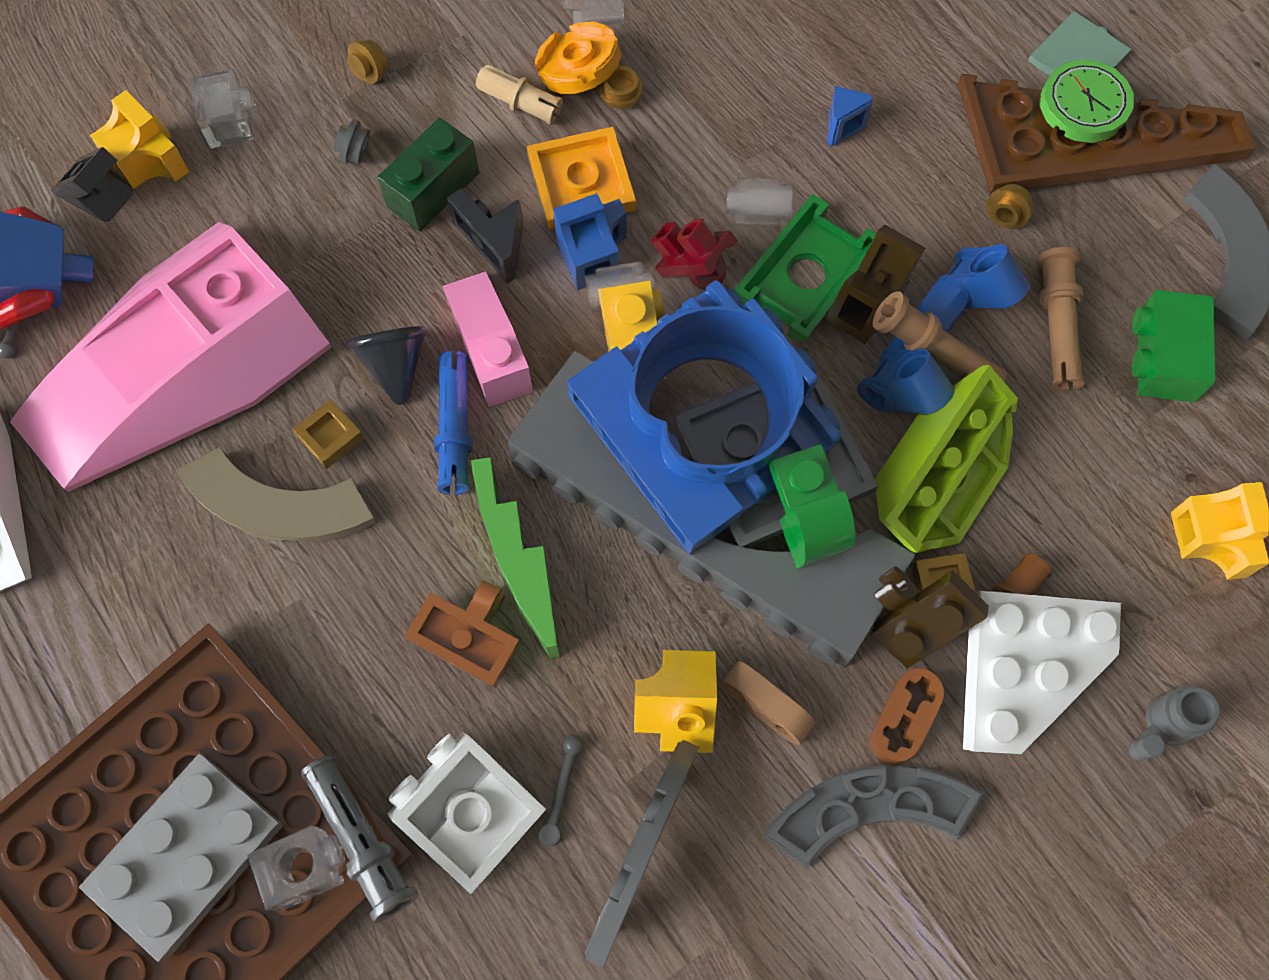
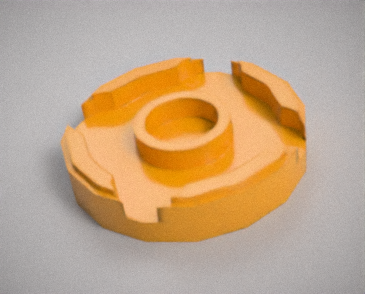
[535,22,622,94]

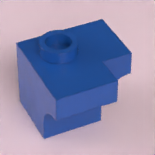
[553,193,627,290]

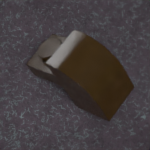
[825,225,926,344]

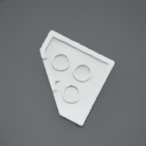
[963,591,1121,754]

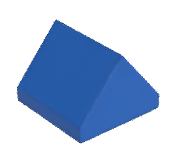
[827,86,873,146]

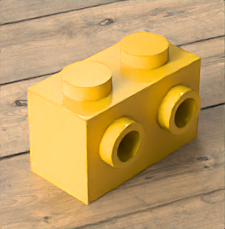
[598,280,666,379]

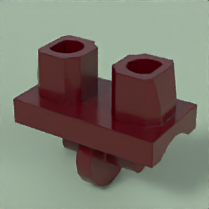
[651,218,738,290]

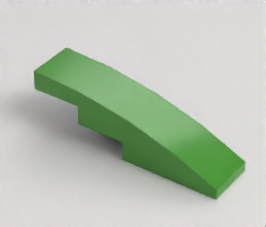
[471,457,560,659]

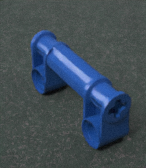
[857,244,1030,415]

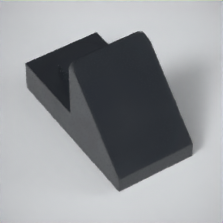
[51,147,133,222]
[447,188,523,284]

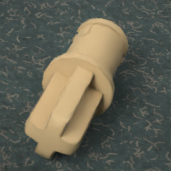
[476,65,563,125]

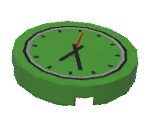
[1040,59,1134,143]

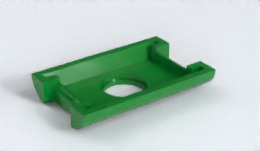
[734,194,877,341]

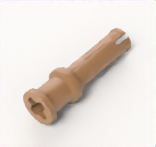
[1037,247,1085,391]
[873,291,1007,382]

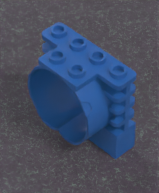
[567,280,841,555]

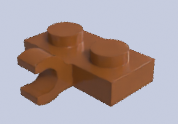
[404,580,522,689]

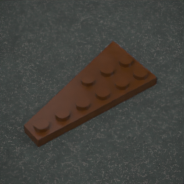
[957,73,1256,194]

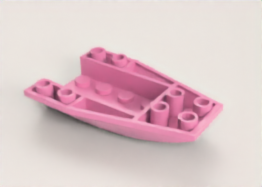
[10,222,332,492]

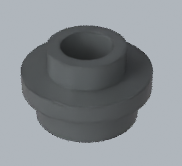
[334,119,370,165]

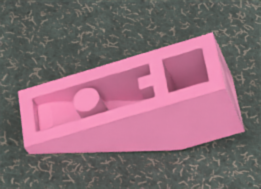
[442,271,533,408]

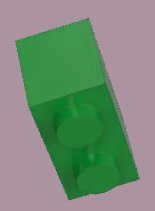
[1132,290,1215,403]

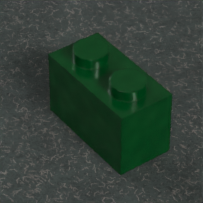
[377,117,480,232]

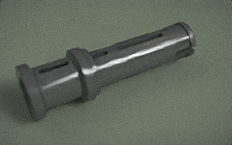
[301,755,419,923]

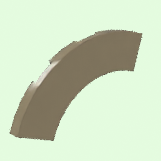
[175,447,376,543]

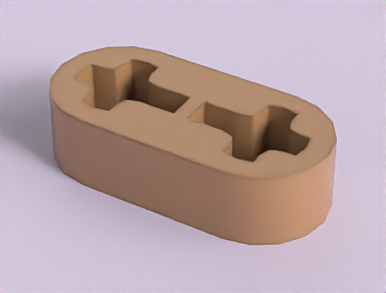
[721,661,816,746]

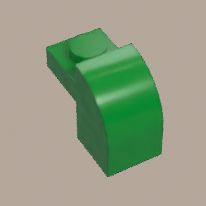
[768,444,855,569]

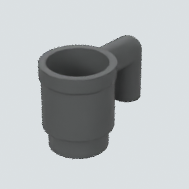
[1128,686,1220,761]

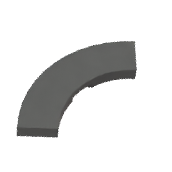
[1183,164,1269,341]
[584,739,699,968]
[761,765,984,869]

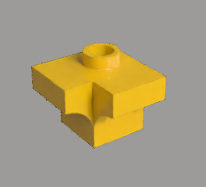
[90,90,190,189]
[1171,482,1269,580]
[634,650,717,753]

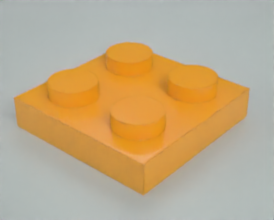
[527,127,636,231]

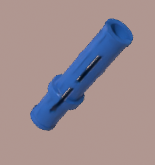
[434,351,473,495]

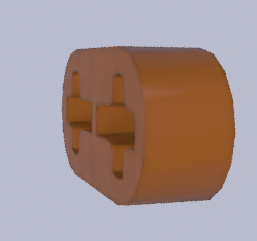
[870,668,944,765]

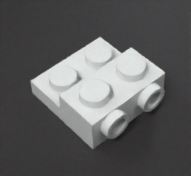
[387,732,546,894]

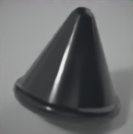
[347,326,428,405]

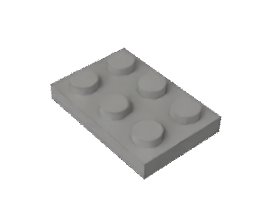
[79,753,284,962]

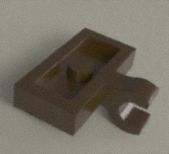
[871,566,989,669]

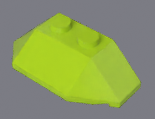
[875,365,1018,553]

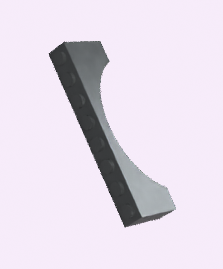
[507,351,915,667]

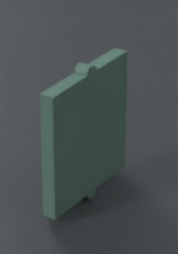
[1028,11,1132,76]

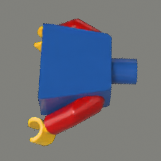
[0,206,93,331]

